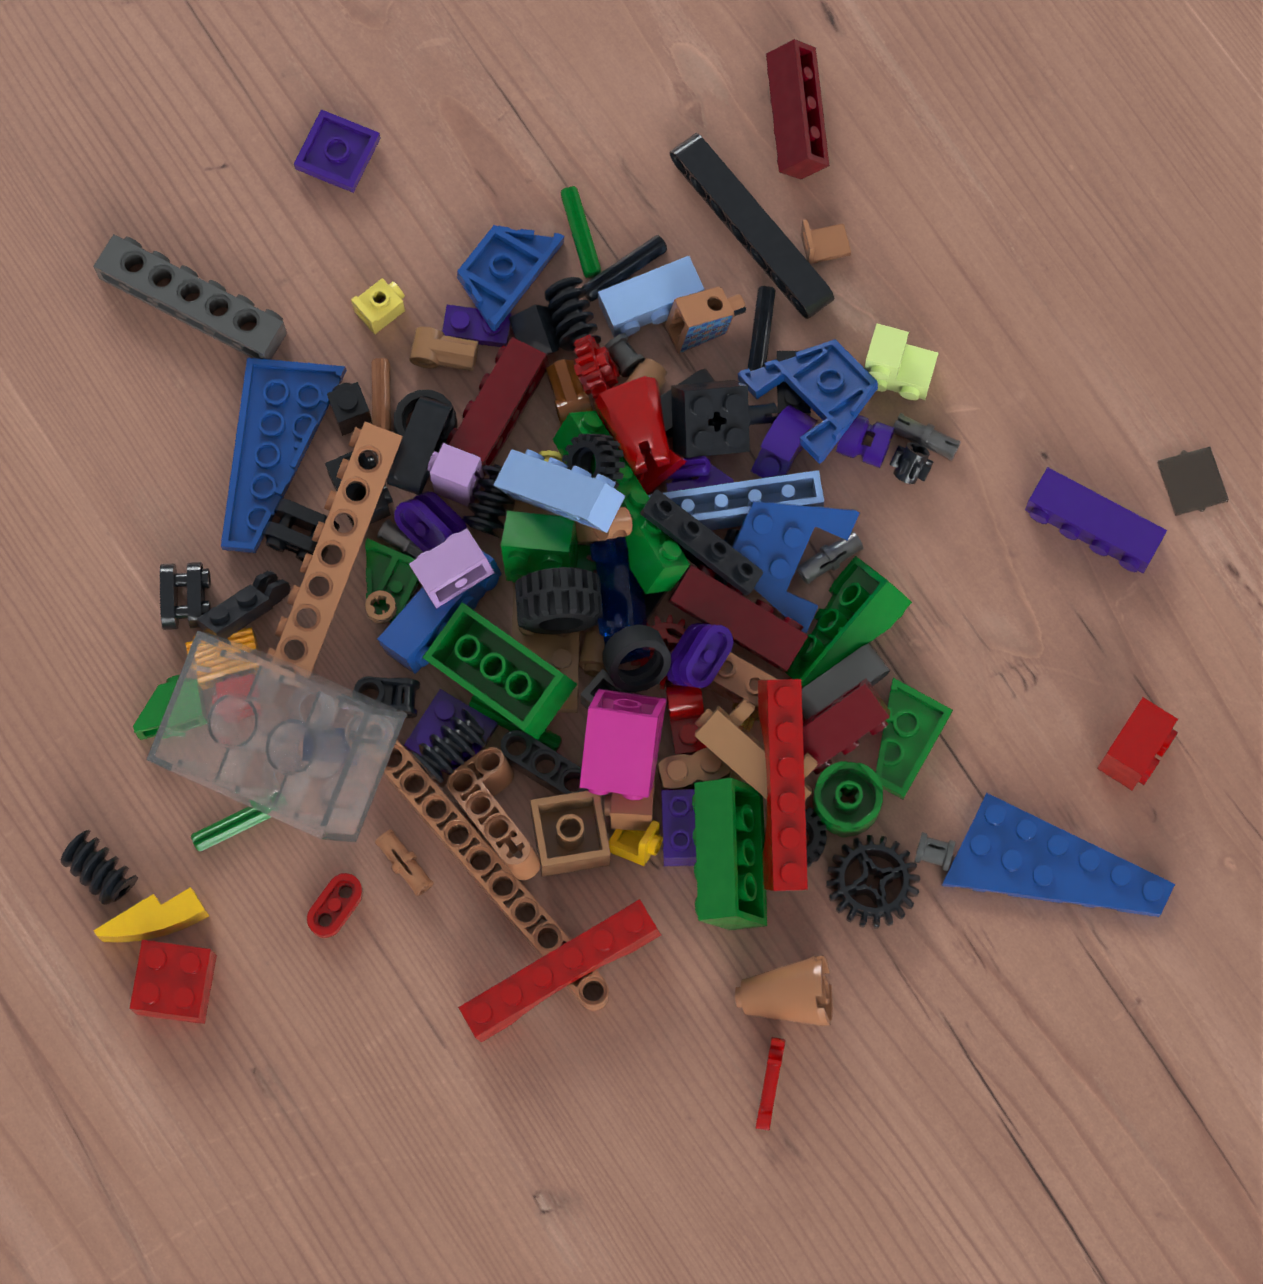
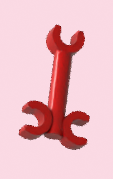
[756,1037,786,1131]

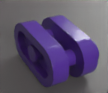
[394,491,467,552]
[666,623,733,688]

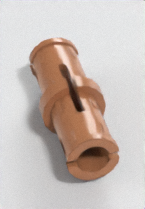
[375,829,434,896]

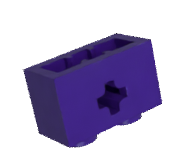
[662,789,696,866]

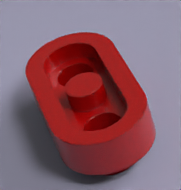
[307,873,363,938]

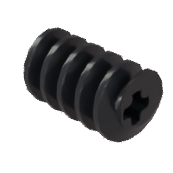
[544,277,601,351]
[462,464,515,538]
[410,708,486,783]
[60,830,138,905]

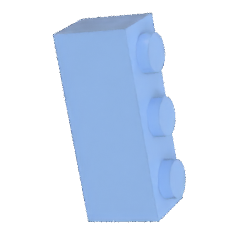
[598,256,705,337]

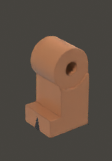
[575,506,633,542]

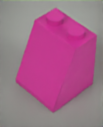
[579,689,666,800]

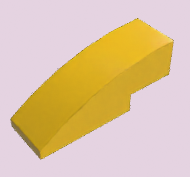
[93,887,209,942]

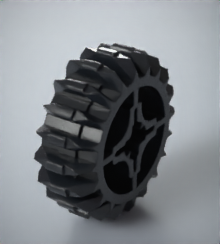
[826,835,920,929]

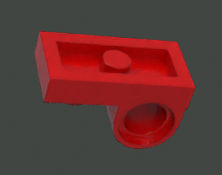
[666,685,707,755]

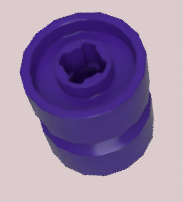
[836,415,895,468]

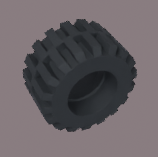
[515,567,603,635]

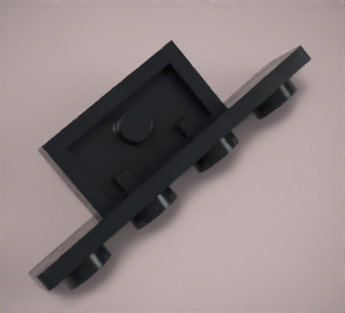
[640,490,763,596]

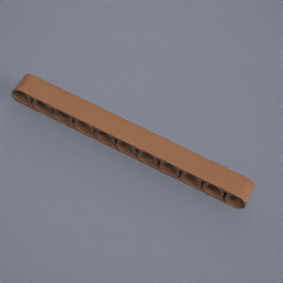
[355,717,609,1011]

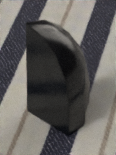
[509,304,560,355]

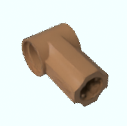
[409,326,479,371]

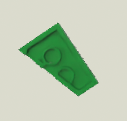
[875,678,953,800]

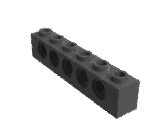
[93,234,287,360]

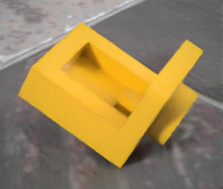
[608,820,663,866]

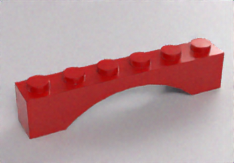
[758,679,808,891]
[458,899,661,1042]

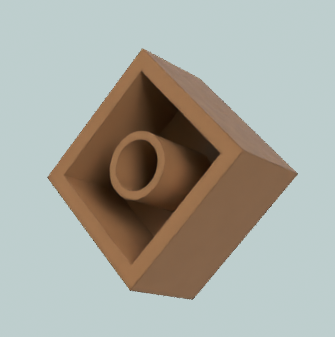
[530,791,611,877]

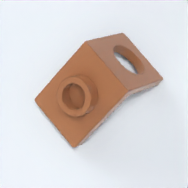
[801,219,851,264]

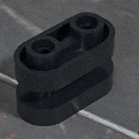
[262,498,340,562]
[160,562,211,630]

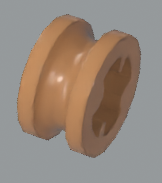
[365,590,397,624]

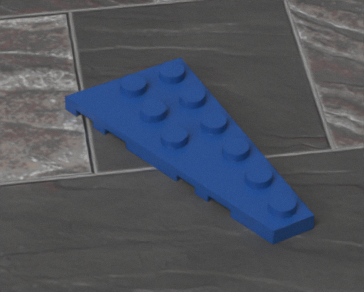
[221,358,347,553]
[942,793,1175,917]

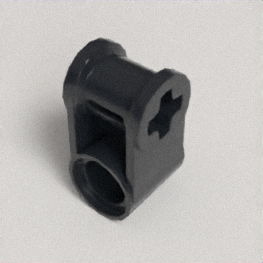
[354,676,420,718]

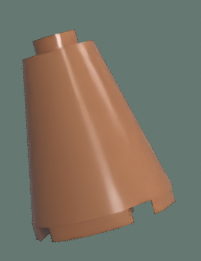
[735,955,833,1026]

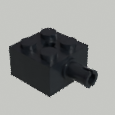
[671,380,778,458]

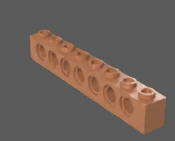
[262,422,403,691]

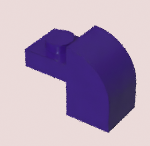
[751,405,818,478]

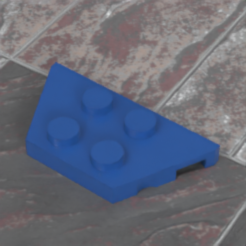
[457,225,565,331]

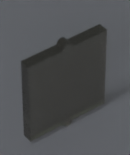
[1157,447,1229,516]

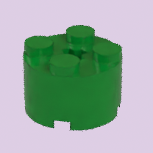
[812,761,883,838]

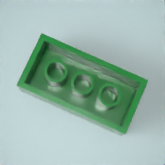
[423,602,577,740]
[692,778,767,930]

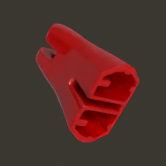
[594,376,670,476]

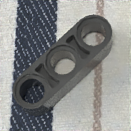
[802,643,890,720]

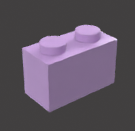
[427,443,484,506]
[409,528,494,609]

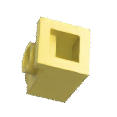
[351,278,405,334]

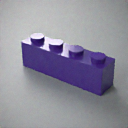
[1025,467,1167,574]

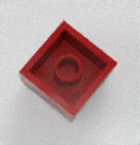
[1097,697,1178,790]
[129,940,217,1024]

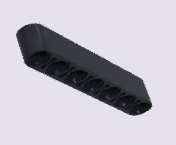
[669,133,835,319]

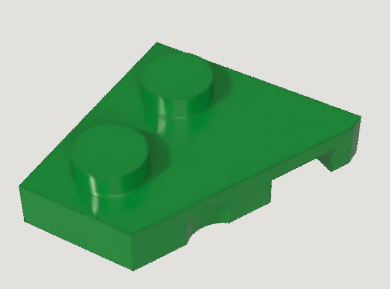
[365,538,419,623]

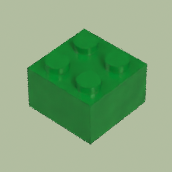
[501,511,579,583]

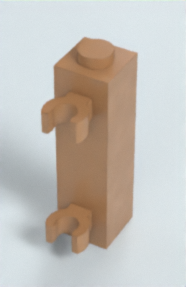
[694,698,818,800]

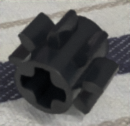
[890,442,934,484]

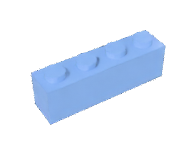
[494,449,625,533]

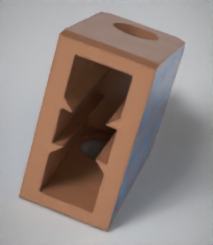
[665,287,746,354]

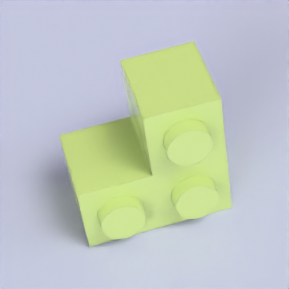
[864,323,938,400]

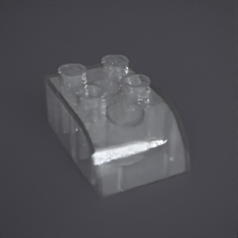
[146,631,407,842]

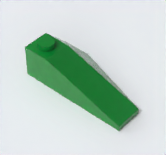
[785,556,912,688]

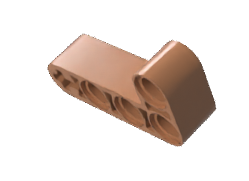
[447,747,541,880]

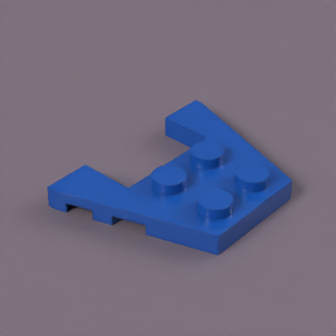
[738,339,878,464]
[733,501,860,633]

